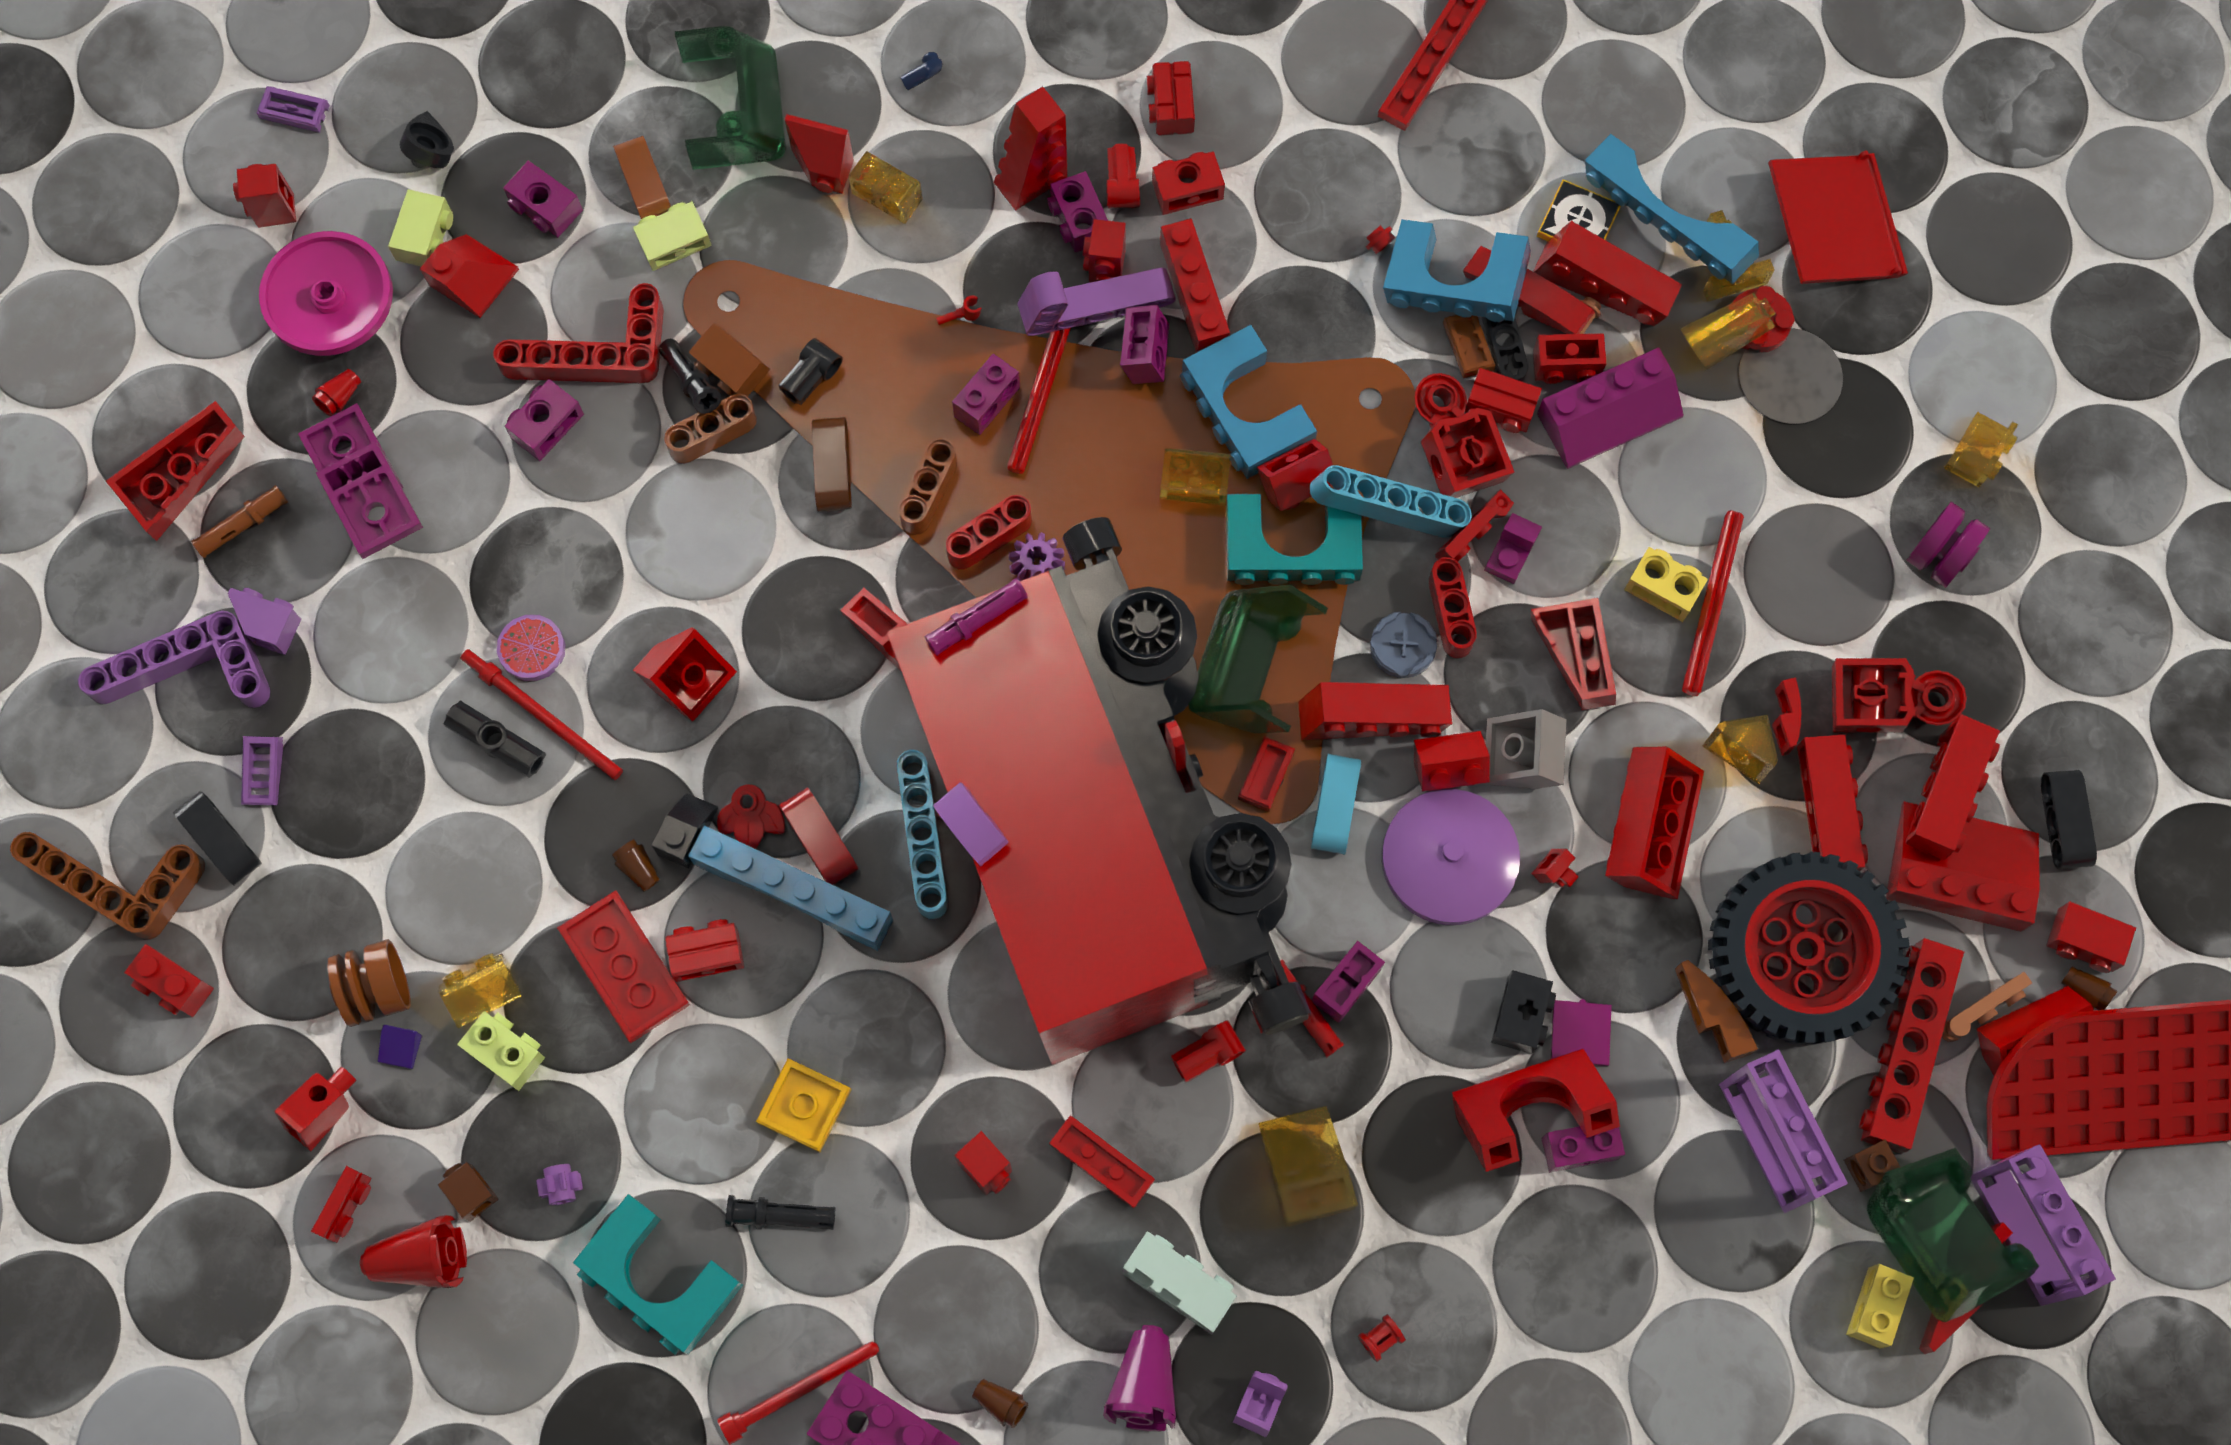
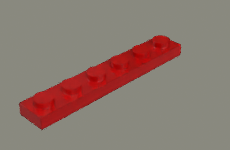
[1377,0,1488,131]

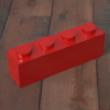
[1160,218,1230,353]
[1797,735,1868,871]

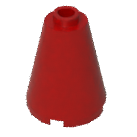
[360,1215,467,1288]

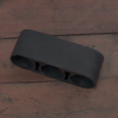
[2041,770,2097,869]
[173,791,262,886]

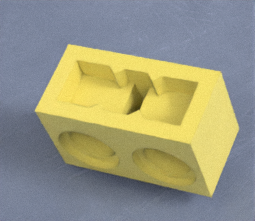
[1624,547,1708,622]
[1846,1264,1914,1349]

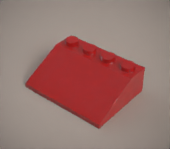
[1886,801,2040,932]

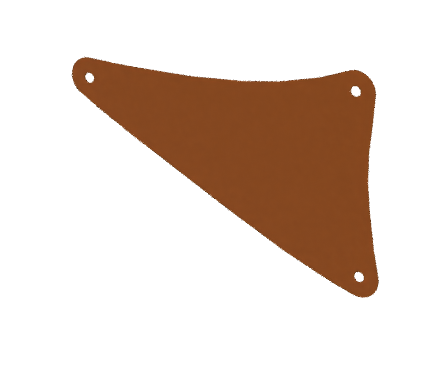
[683,260,1415,824]

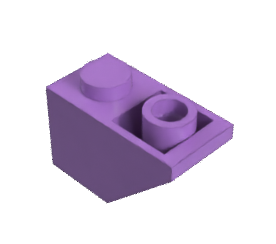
[228,588,301,655]

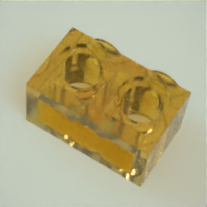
[849,151,923,224]

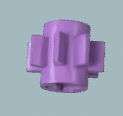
[536,1164,583,1206]

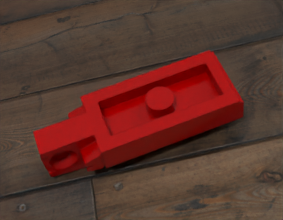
[1435,489,1514,562]

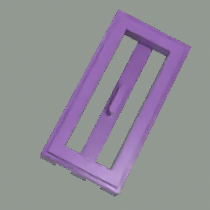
[257,86,330,133]

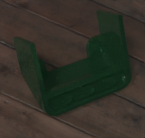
[675,26,786,170]
[1188,585,1328,733]

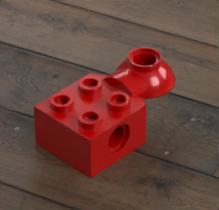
[1414,373,1515,498]
[1832,658,1967,733]

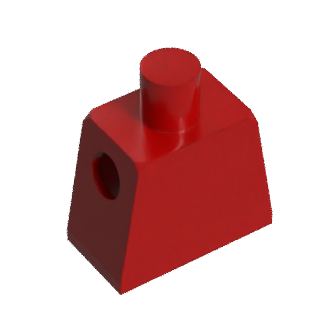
[274,1067,357,1152]

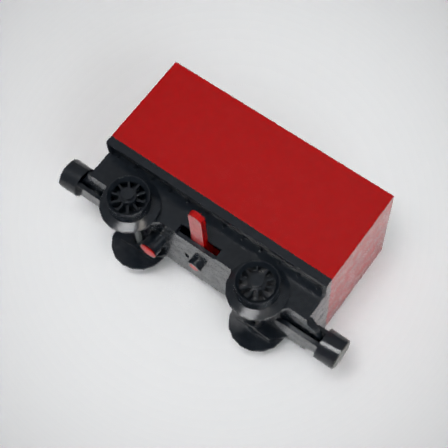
[887,517,1311,1065]

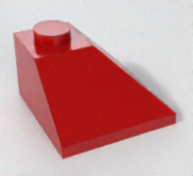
[784,114,854,194]
[420,234,519,318]
[633,627,737,722]

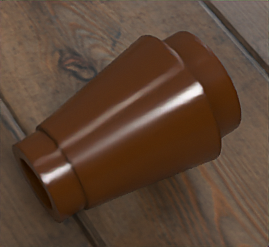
[612,839,660,892]
[2061,966,2118,1010]
[972,1379,1028,1428]

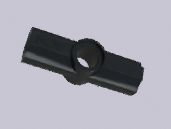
[443,700,546,778]

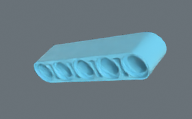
[1310,465,1472,538]
[897,750,948,919]

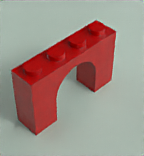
[1452,1049,1620,1172]

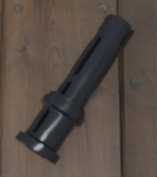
[659,338,722,414]
[725,1195,836,1230]

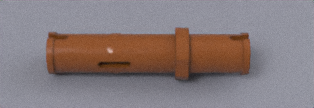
[191,485,288,558]

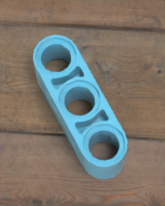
[1311,754,1361,855]

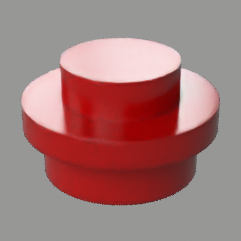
[1366,225,1396,255]

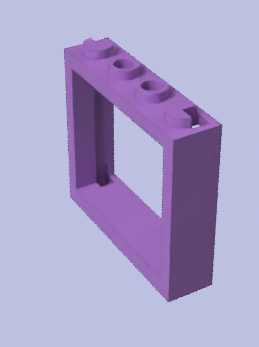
[1719,1049,1848,1213]
[1969,1144,2116,1306]

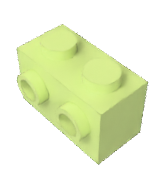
[388,189,453,266]
[633,201,712,271]
[457,1011,545,1091]

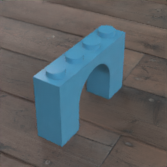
[1383,219,1531,322]
[1180,325,1317,479]

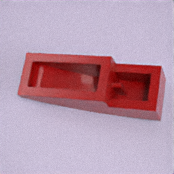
[840,588,907,671]

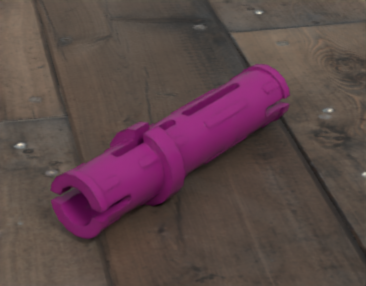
[924,578,1028,656]

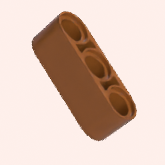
[613,136,671,219]
[664,394,757,464]
[898,438,957,535]

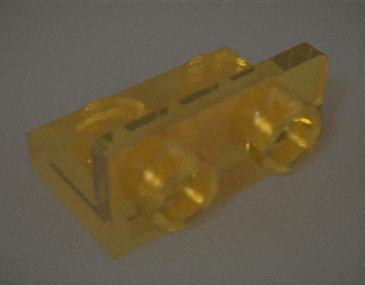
[1944,412,2018,487]
[438,953,522,1028]

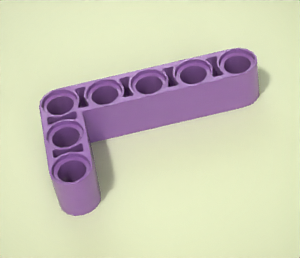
[1017,268,1176,336]
[78,611,270,708]

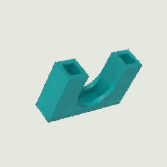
[1226,494,1363,585]
[573,1194,743,1355]

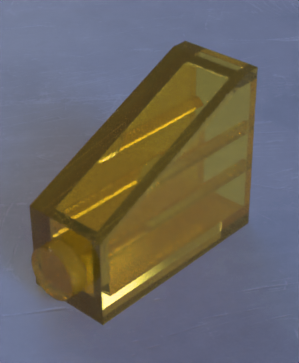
[1681,293,1776,369]

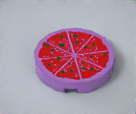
[497,615,566,681]

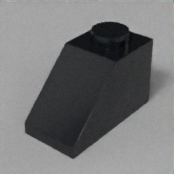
[652,793,718,869]

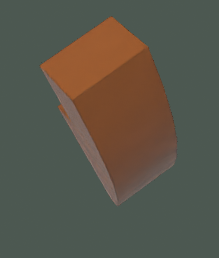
[1675,960,1758,1063]

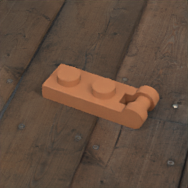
[1942,972,2032,1042]

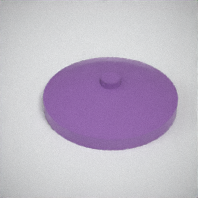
[1382,789,1520,925]

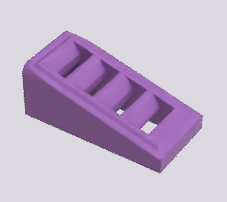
[241,736,283,805]

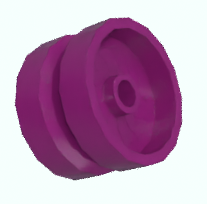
[1906,502,1991,588]

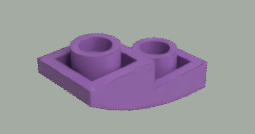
[933,782,1009,866]

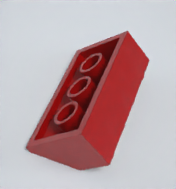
[1605,746,1704,899]

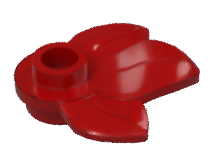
[717,784,785,849]

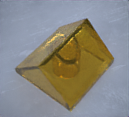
[1702,715,1778,784]

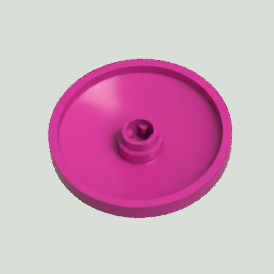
[259,231,393,356]

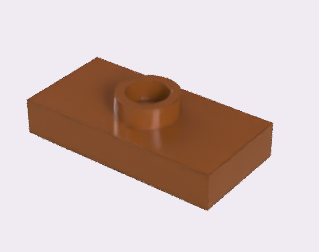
[1443,315,1495,379]

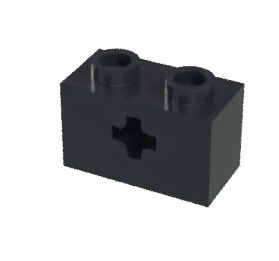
[1491,970,1556,1054]

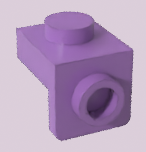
[1233,1371,1288,1437]

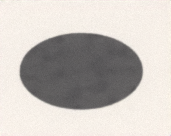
[1739,328,1843,424]

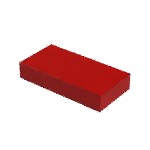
[1238,736,1295,812]

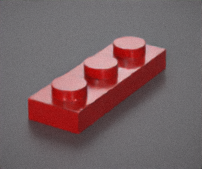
[1049,1115,1155,1209]

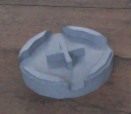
[1370,612,1437,678]

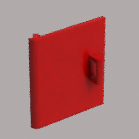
[1768,150,1908,284]

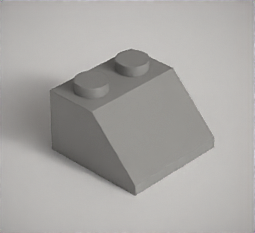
[1484,709,1566,789]

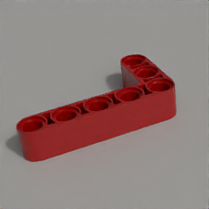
[493,283,664,383]

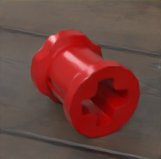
[1358,1314,1406,1362]

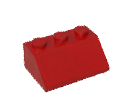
[1976,986,2093,1076]

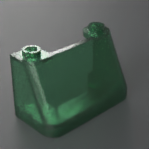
[1867,1148,2039,1322]

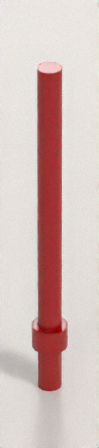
[460,649,623,780]

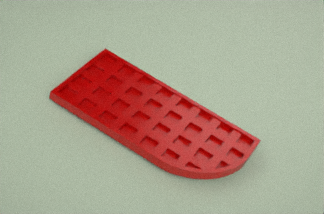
[1987,1000,2231,1160]

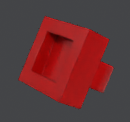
[1531,848,1578,887]

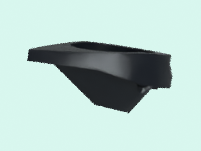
[399,111,454,169]

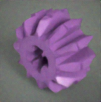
[1009,532,1065,582]

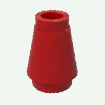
[312,368,361,416]

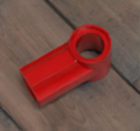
[1107,144,1140,209]
[1171,1020,1246,1083]

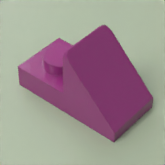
[1484,513,1542,584]

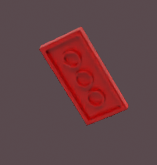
[557,890,690,1043]

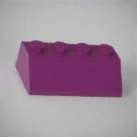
[1537,347,1684,469]

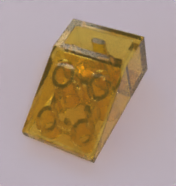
[1258,1106,1358,1227]

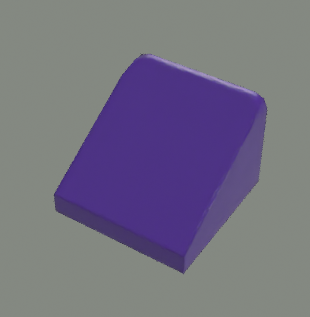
[378,1024,422,1069]

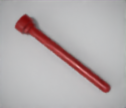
[717,1342,879,1445]

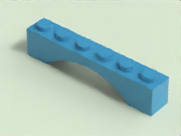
[1584,134,1759,284]
[688,825,893,951]

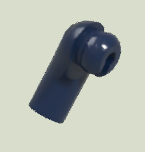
[901,52,943,91]

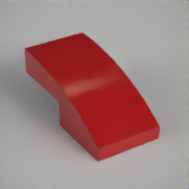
[1772,677,1802,756]

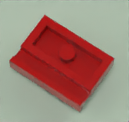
[311,1166,372,1243]

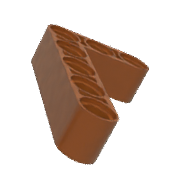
[10,832,205,940]

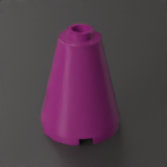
[1103,1325,1176,1432]

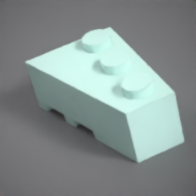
[1123,1231,1237,1335]

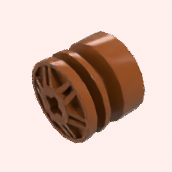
[327,939,411,1027]

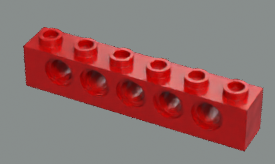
[1859,938,1965,1154]

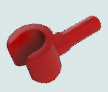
[936,295,982,325]

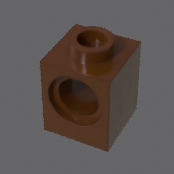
[1844,1140,1903,1192]
[438,1162,499,1222]

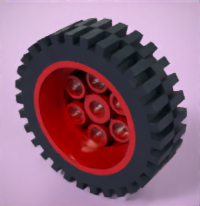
[1708,852,1910,1045]

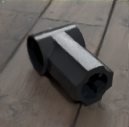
[778,338,843,405]

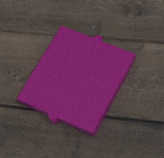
[1551,999,1612,1066]

